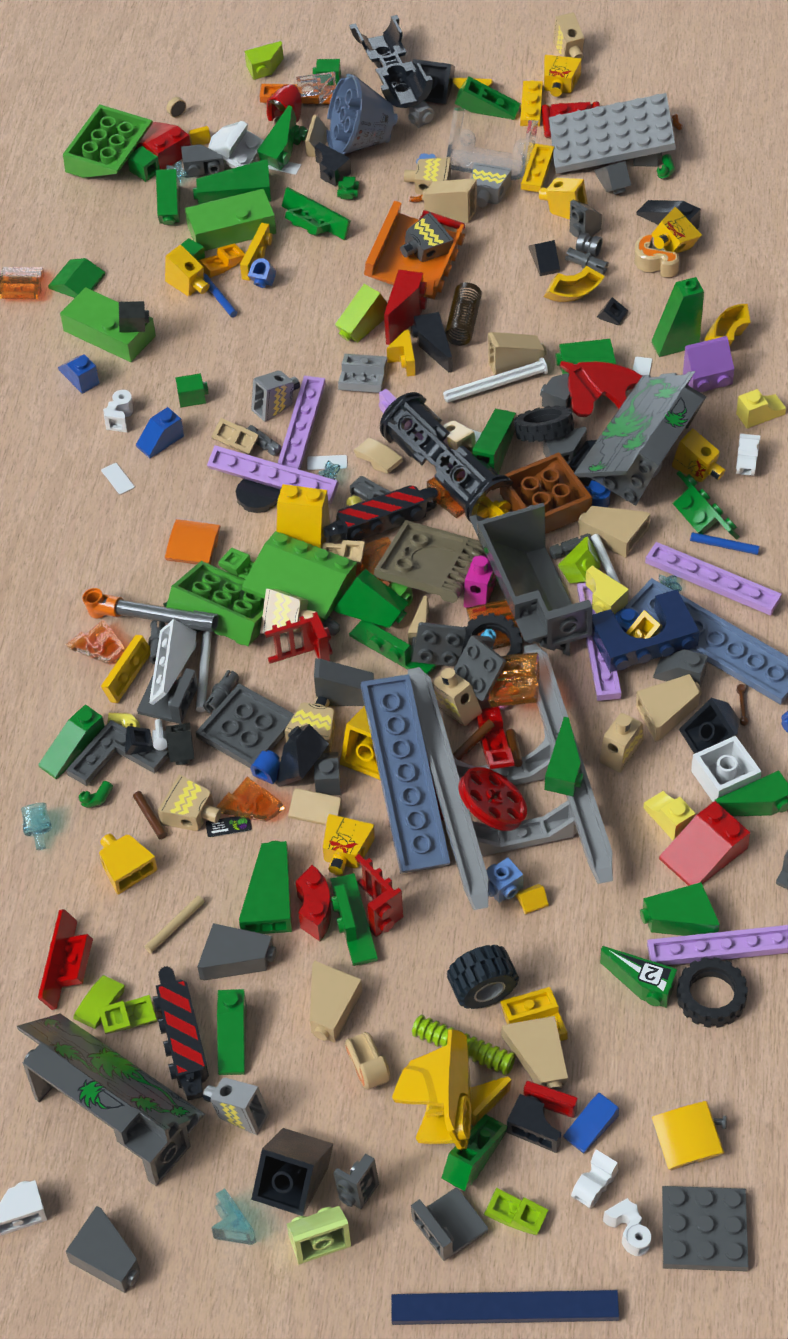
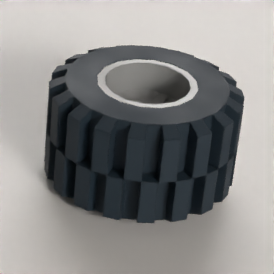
[447,945,519,1009]

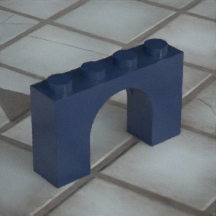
[592,589,700,672]

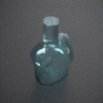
[21,803,52,850]

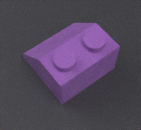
[683,336,734,392]

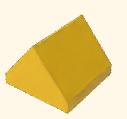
[188,126,211,145]
[515,884,549,915]

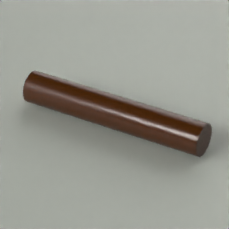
[453,719,495,761]
[506,729,523,767]
[133,791,167,839]

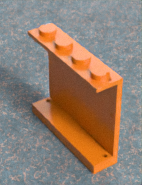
[364,200,466,300]

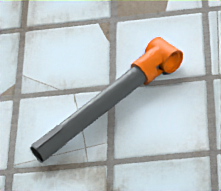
[82,588,219,632]

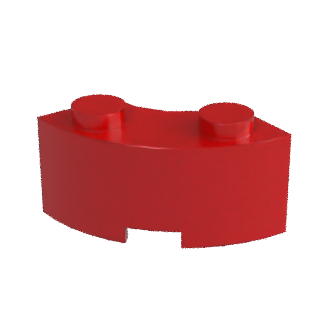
[296,865,331,942]

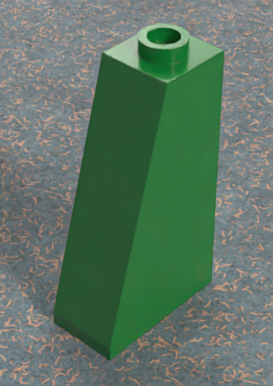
[193,159,271,205]
[651,277,704,357]
[472,408,516,474]
[239,841,292,934]

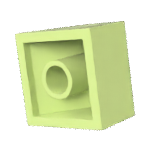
[287,1206,351,1265]

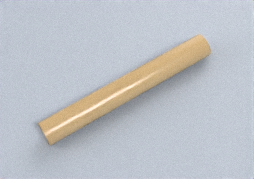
[144,896,205,954]

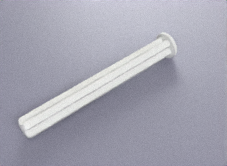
[443,357,548,403]

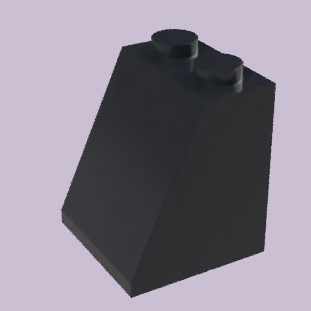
[251,1128,333,1216]

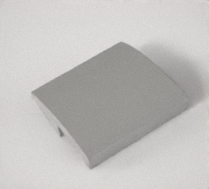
[338,354,387,393]

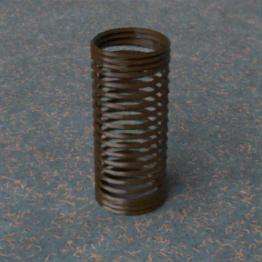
[445,282,482,346]

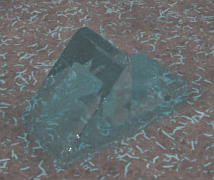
[211,1188,256,1245]

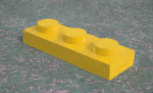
[520,80,543,126]
[521,144,554,192]
[240,222,272,281]
[101,635,150,703]

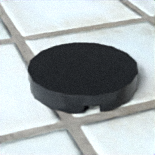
[236,479,280,513]

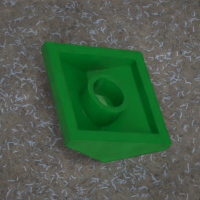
[48,258,105,298]

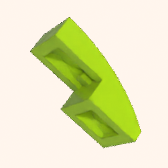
[73,975,125,1029]
[98,995,157,1034]
[483,1188,548,1235]

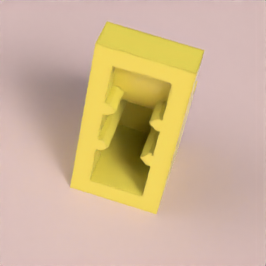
[736,389,786,428]
[586,566,629,614]
[643,791,696,840]

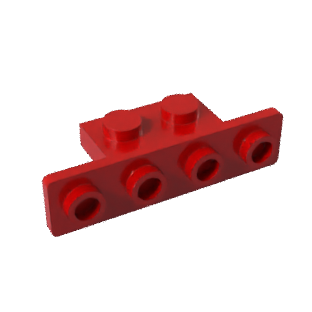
[38,909,93,1010]

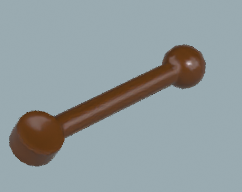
[736,684,749,726]

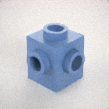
[486,858,523,903]

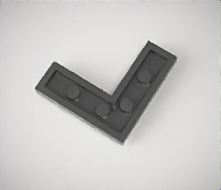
[66,720,169,786]

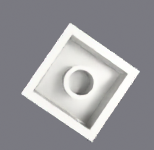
[691,736,762,802]

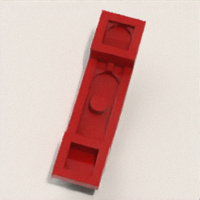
[476,707,514,769]

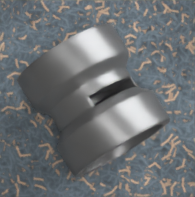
[576,232,603,257]

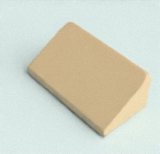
[305,115,328,157]
[288,788,342,825]

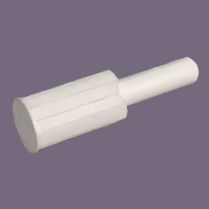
[152,719,167,751]

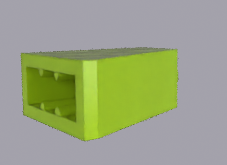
[335,284,388,343]

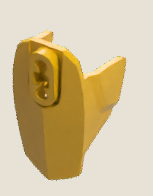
[392,1029,472,1150]

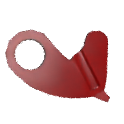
[560,361,642,417]

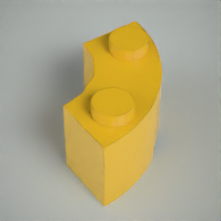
[543,266,605,302]
[704,304,751,346]

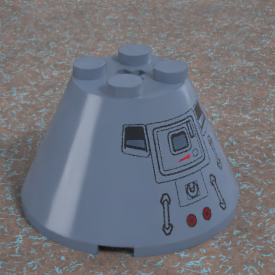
[326,74,398,155]

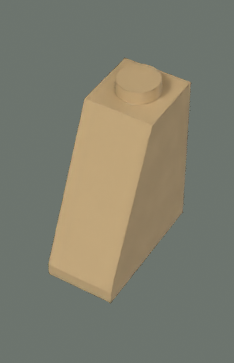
[422,179,477,223]
[488,332,547,375]
[578,506,650,558]
[636,674,702,742]
[310,961,362,1043]
[501,1016,568,1090]

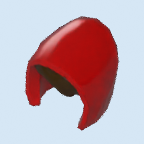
[267,84,302,123]

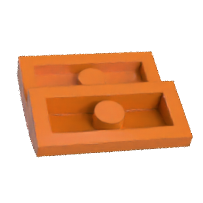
[165,519,221,565]

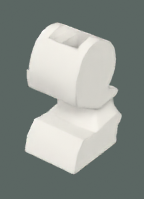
[103,390,133,433]
[736,434,760,476]
[571,1150,619,1209]
[603,1198,651,1256]

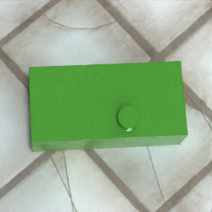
[185,189,276,251]
[60,287,156,362]

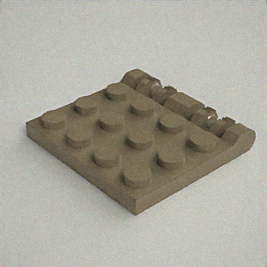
[374,520,484,603]

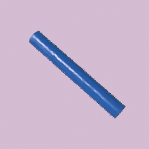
[204,274,237,318]
[690,532,760,555]

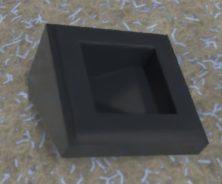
[597,297,628,325]
[125,726,154,755]

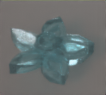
[167,161,188,183]
[318,460,340,480]
[659,574,682,592]

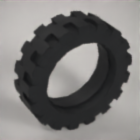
[514,406,574,442]
[461,613,522,676]
[677,957,748,1028]

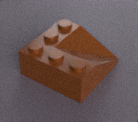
[500,452,592,534]

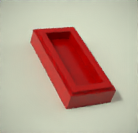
[524,1081,578,1118]

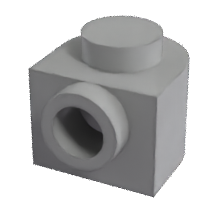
[408,101,434,128]

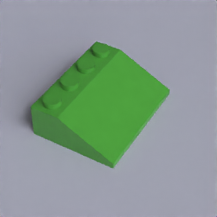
[63,104,153,178]
[241,531,357,622]
[166,561,265,646]

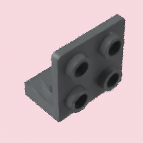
[411,622,466,667]
[454,635,506,701]
[137,668,198,724]
[411,1188,488,1261]

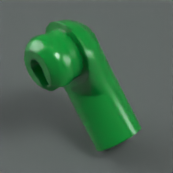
[656,154,675,179]
[78,781,113,808]

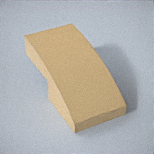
[211,418,259,455]
[354,438,403,474]
[322,540,366,565]

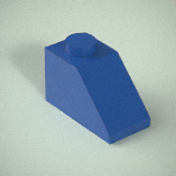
[58,354,100,394]
[136,407,184,458]

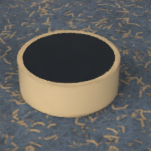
[166,97,186,118]

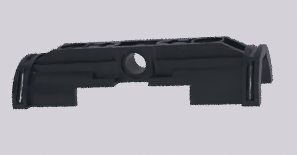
[349,15,433,108]
[380,392,514,522]

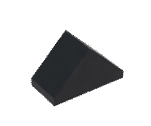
[529,240,560,276]

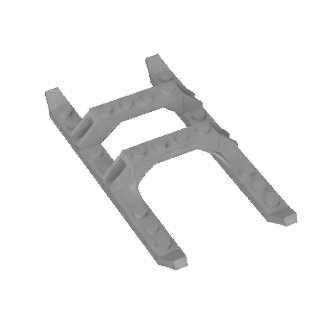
[408,644,613,910]

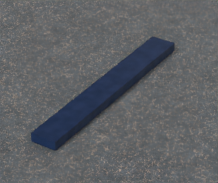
[391,1290,619,1325]

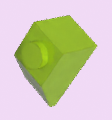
[245,41,284,80]
[558,537,600,583]

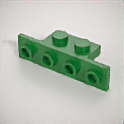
[282,187,351,240]
[672,470,740,540]
[349,620,437,675]
[330,873,378,966]

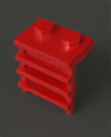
[264,612,333,664]
[355,854,404,937]

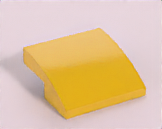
[500,987,568,1041]
[652,1101,724,1170]

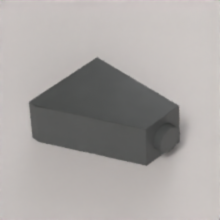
[314,658,374,706]
[197,923,276,981]
[66,1206,140,1293]

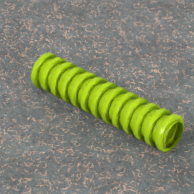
[412,1014,515,1075]

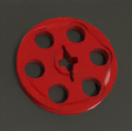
[458,767,527,831]

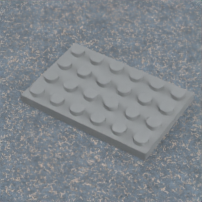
[549,93,676,174]

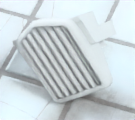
[208,121,264,168]

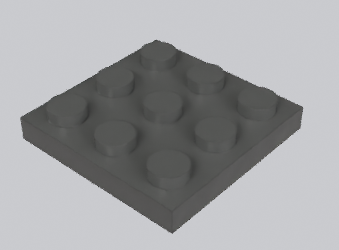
[196,684,294,768]
[662,1186,748,1272]

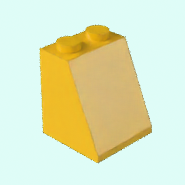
[276,484,330,549]
[340,705,380,780]

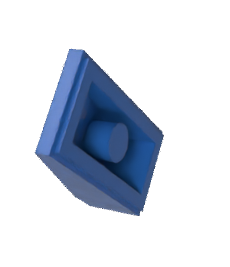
[563,1093,619,1154]

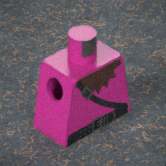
[463,556,497,612]

